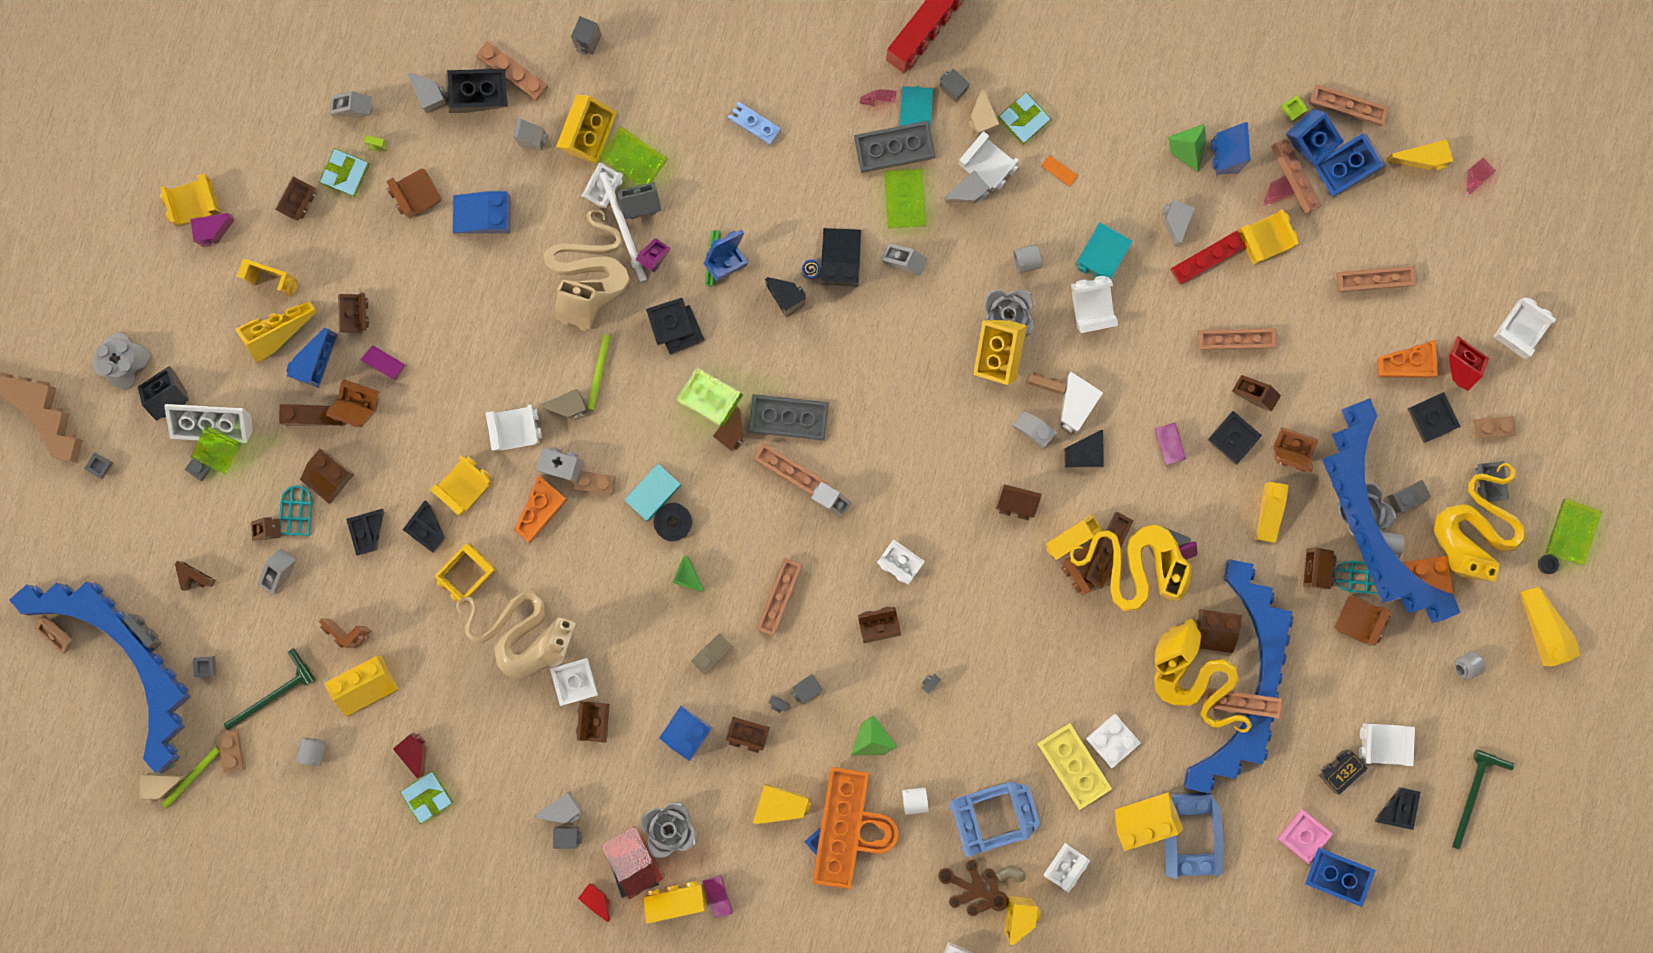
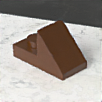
[251,517,281,541]
[175,561,216,591]

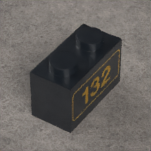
[1319,750,1368,795]

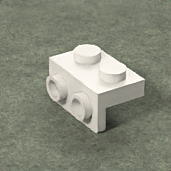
[582,163,623,208]
[877,539,925,585]
[1044,843,1090,892]

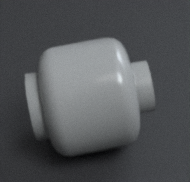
[1455,651,1485,680]

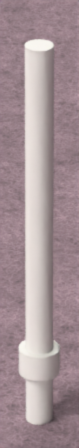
[600,171,647,282]

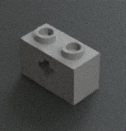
[536,447,584,483]

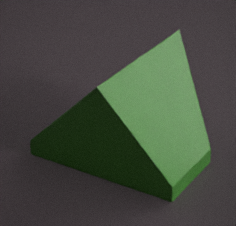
[1168,124,1207,172]
[673,555,704,592]
[851,715,897,756]

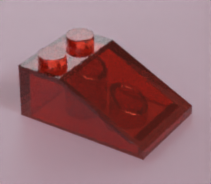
[601,826,665,900]

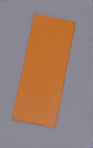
[1041,155,1078,186]

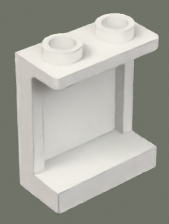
[1493,298,1556,359]

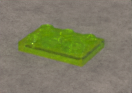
[599,126,668,186]
[884,169,926,229]
[676,368,743,427]
[1545,498,1602,566]

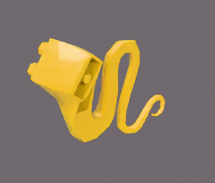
[1434,463,1526,582]
[1070,524,1193,611]
[1154,618,1252,733]

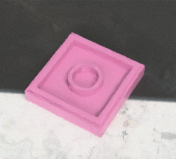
[1277,809,1333,864]

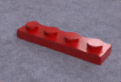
[1170,231,1246,285]

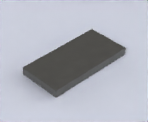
[854,121,935,173]
[749,394,829,441]

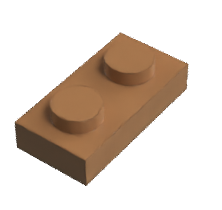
[1026,372,1066,395]
[1474,416,1516,439]
[574,471,615,495]
[35,615,73,654]
[217,731,245,773]

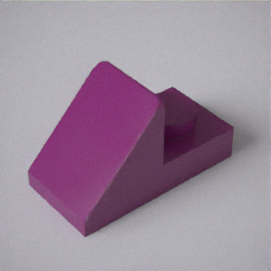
[636,238,671,272]

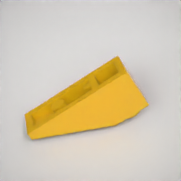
[1387,139,1453,171]
[1256,482,1289,543]

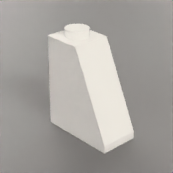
[1060,372,1103,433]

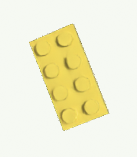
[1037,723,1112,810]

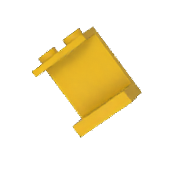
[160,174,221,227]
[1238,209,1299,265]
[237,258,298,297]
[430,455,493,516]

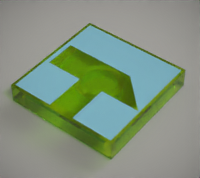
[998,92,1052,145]
[319,148,370,198]
[400,770,454,824]

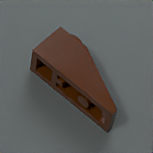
[279,404,343,426]

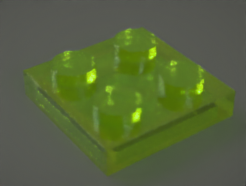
[190,425,242,475]

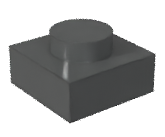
[84,452,113,479]
[184,454,213,481]
[193,656,216,677]
[922,674,941,694]
[768,695,789,713]

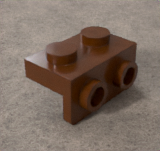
[275,176,316,221]
[338,293,369,333]
[858,607,901,643]
[576,702,610,743]
[726,717,770,753]

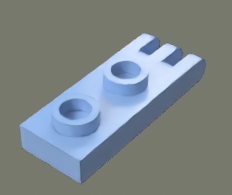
[728,102,781,146]

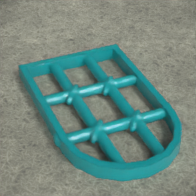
[279,485,313,536]
[1334,560,1378,594]

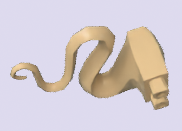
[543,209,631,331]
[456,592,576,679]

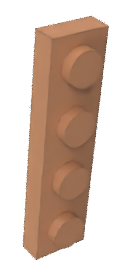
[475,41,548,101]
[1309,84,1389,127]
[1271,139,1322,214]
[1336,266,1416,292]
[1198,328,1276,350]
[753,443,828,496]
[756,558,802,636]
[1203,688,1284,719]

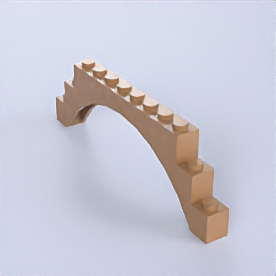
[0,372,83,462]

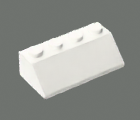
[165,404,253,443]

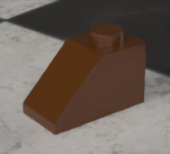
[1232,375,1281,412]
[713,406,744,451]

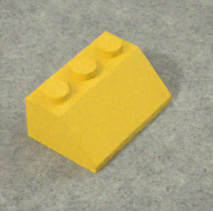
[556,94,617,164]
[973,320,1027,385]
[324,656,399,717]
[1115,792,1183,851]
[644,880,707,924]
[1005,896,1041,945]

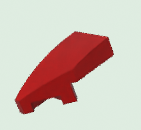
[578,883,611,922]

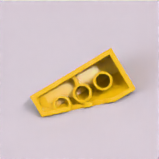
[235,301,317,363]
[1520,587,1581,666]

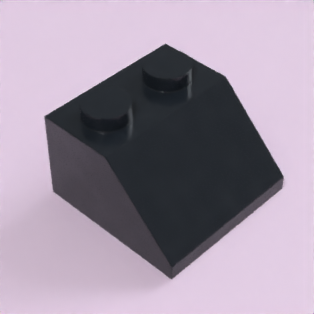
[765,277,806,317]
[137,366,189,421]

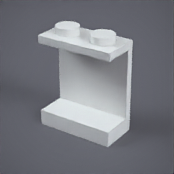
[958,131,1019,192]
[1071,276,1118,333]
[486,405,542,452]
[1359,723,1415,766]

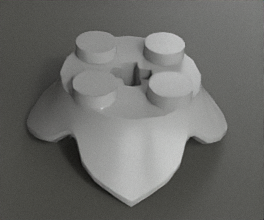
[984,290,1033,337]
[92,332,151,390]
[1338,483,1397,537]
[641,803,696,858]

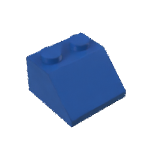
[1286,109,1344,166]
[659,706,713,761]

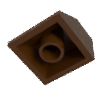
[300,448,354,504]
[995,484,1042,521]
[1303,547,1336,590]
[1197,610,1242,653]

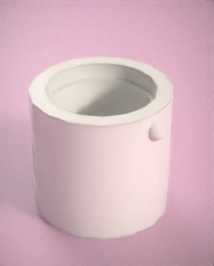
[902,787,929,815]

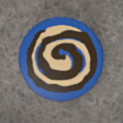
[802,259,821,279]

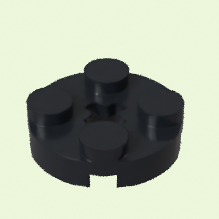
[653,503,692,541]

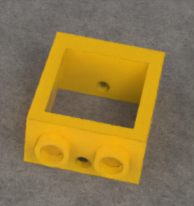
[434,543,497,603]

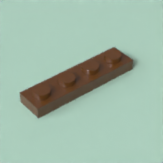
[1084,512,1134,589]

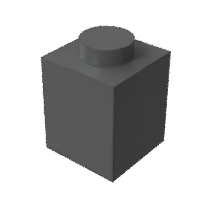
[939,69,970,102]
[553,827,582,849]

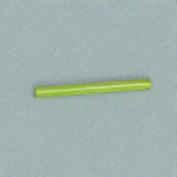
[587,335,611,410]
[161,746,220,809]

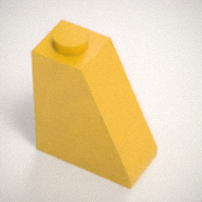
[1046,514,1102,560]
[753,784,811,824]

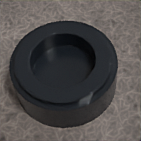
[1538,555,1559,574]

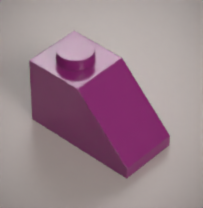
[190,213,234,247]

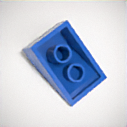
[1211,122,1251,175]
[1314,133,1386,197]
[453,191,511,233]
[286,328,338,388]
[1305,848,1376,907]

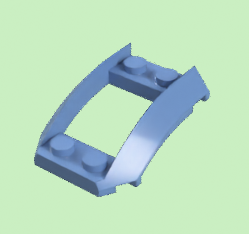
[949,782,1040,857]
[1164,793,1224,879]

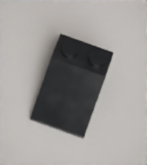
[446,69,508,113]
[821,228,861,287]

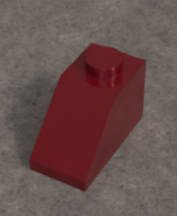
[393,733,427,779]

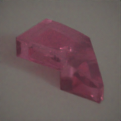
[859,89,897,107]
[1467,157,1496,195]
[1263,175,1294,207]

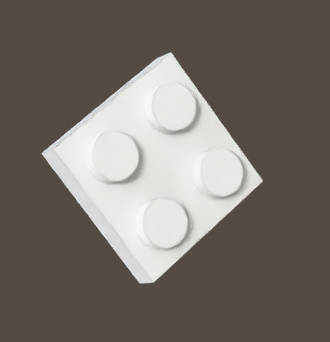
[550,658,598,706]
[1085,713,1141,768]

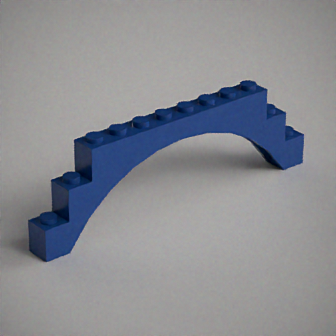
[1322,398,1461,623]
[1183,559,1294,793]
[9,581,191,773]

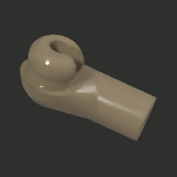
[996,865,1026,882]

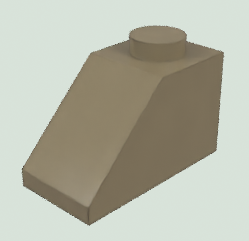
[541,389,588,420]
[691,633,733,675]

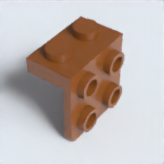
[386,168,441,219]
[326,379,380,427]
[1273,427,1318,472]
[1061,544,1112,595]
[1335,596,1391,646]
[319,618,371,648]

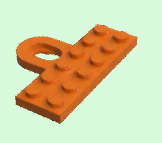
[812,766,899,889]

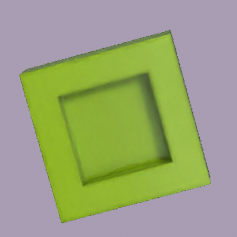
[1280,95,1308,122]
[364,135,388,152]

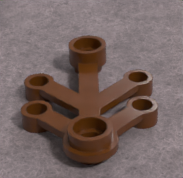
[938,860,1008,916]

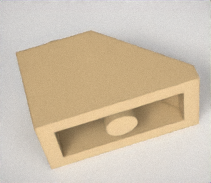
[968,90,999,137]
[139,773,186,802]

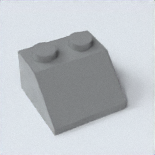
[944,170,990,203]

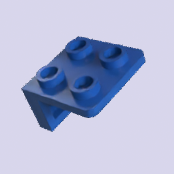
[703,230,748,281]

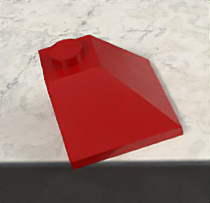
[1449,336,1489,391]

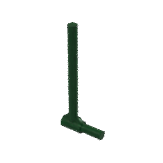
[224,648,316,730]
[1452,749,1514,850]

